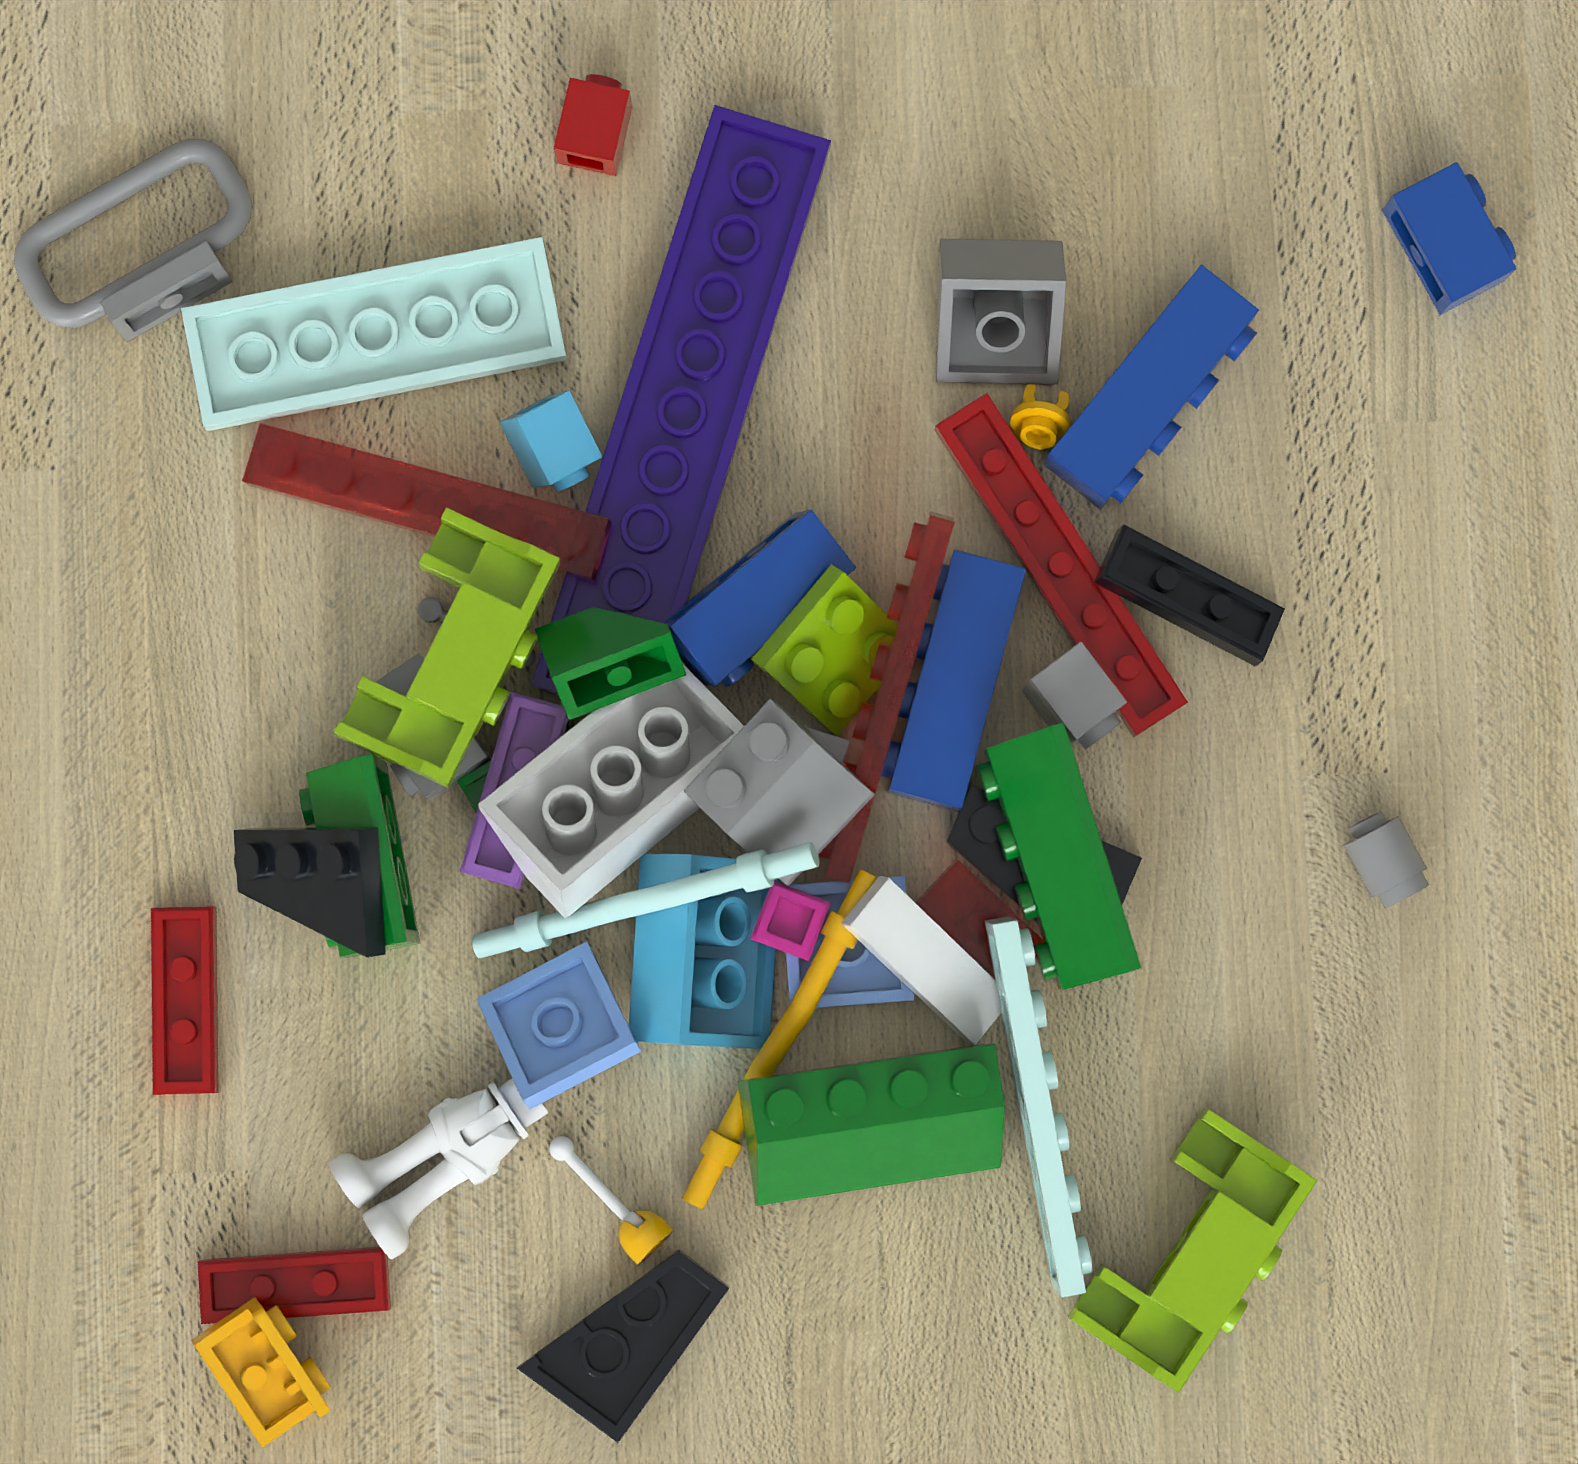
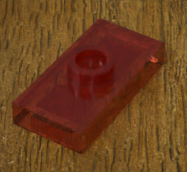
[915,859,1044,979]

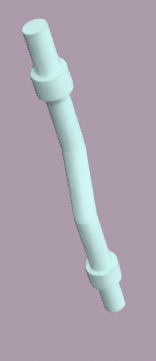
[472,842,819,959]

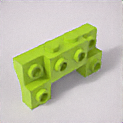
[334,507,560,789]
[1067,1108,1318,1394]

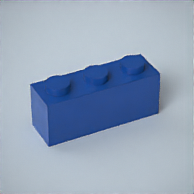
[663,509,856,687]

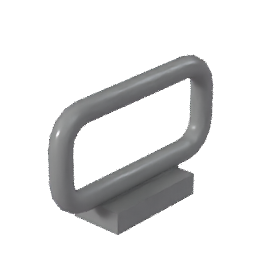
[14,139,252,342]

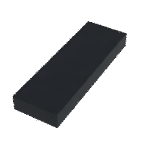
[1094,524,1285,666]

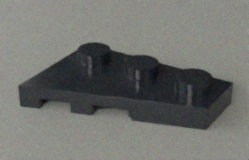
[517,1250,730,1443]

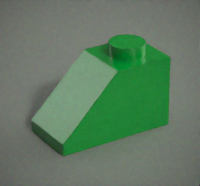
[535,607,686,720]

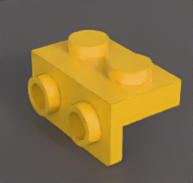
[191,1297,331,1448]

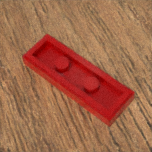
[151,906,219,1095]
[197,1247,391,1324]

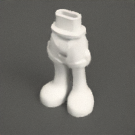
[327,1078,548,1260]

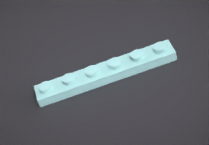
[985,916,1092,1298]

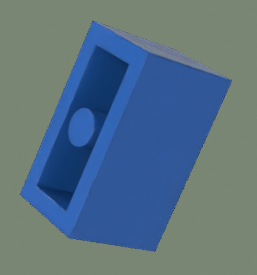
[1382,162,1517,315]

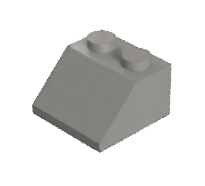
[936,239,1066,384]
[684,698,875,886]

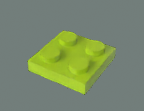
[751,564,915,736]

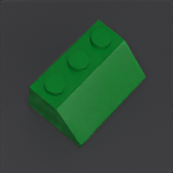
[299,754,421,958]

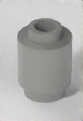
[1343,811,1429,908]

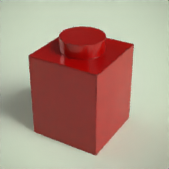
[554,74,632,176]

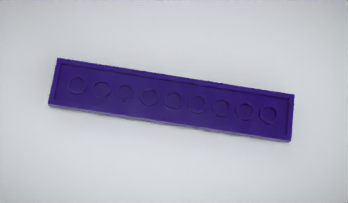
[531,105,831,696]

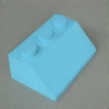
[629,854,780,1049]

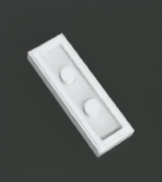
[841,876,1001,1045]

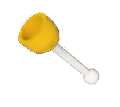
[549,1136,674,1265]

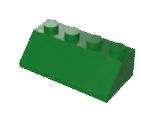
[977,722,1142,990]
[738,1044,1005,1206]

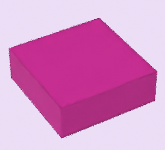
[750,881,831,961]

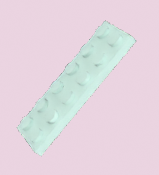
[181,237,567,431]

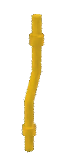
[682,869,877,1210]

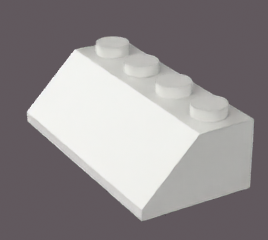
[478,663,744,919]

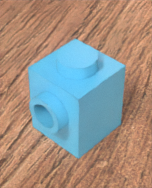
[499,390,602,492]

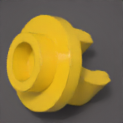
[1010,384,1072,449]

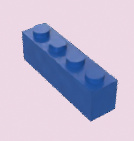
[1043,264,1259,510]
[880,549,1026,812]

